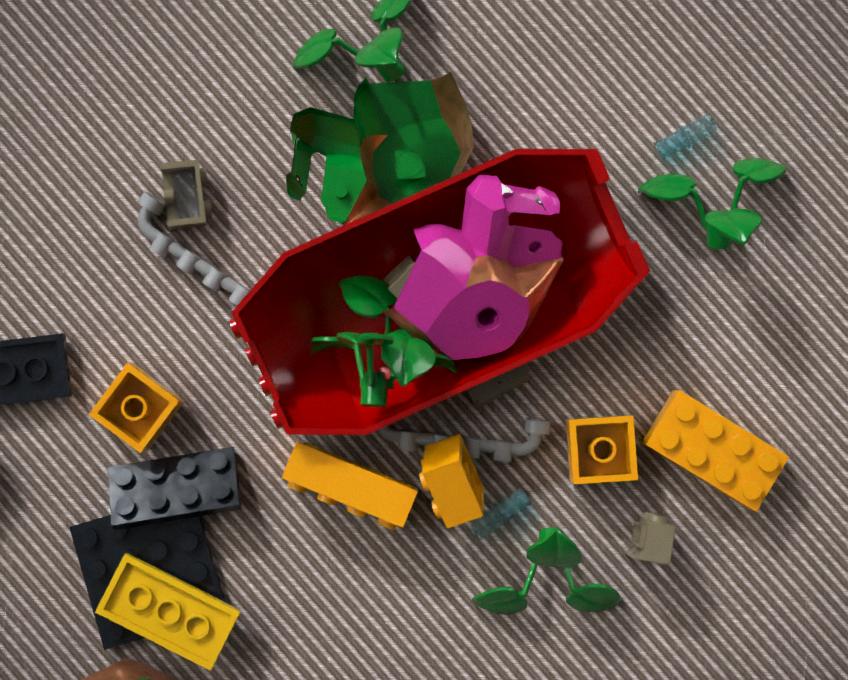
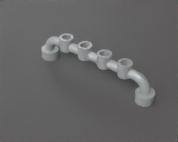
[138,191,250,306]
[376,418,551,462]

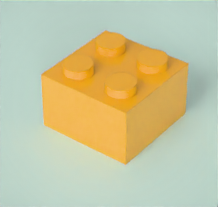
[88,363,185,453]
[565,415,638,484]
[419,433,484,529]

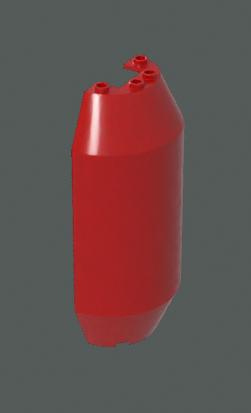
[229,149,650,435]

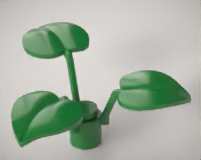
[293,0,412,83]
[638,158,787,249]
[339,276,435,387]
[311,332,457,407]
[472,527,623,615]

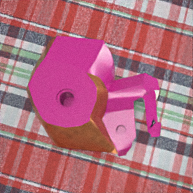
[380,174,563,360]

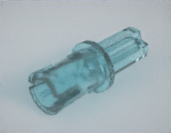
[654,115,717,161]
[471,488,532,539]

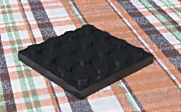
[69,515,226,650]

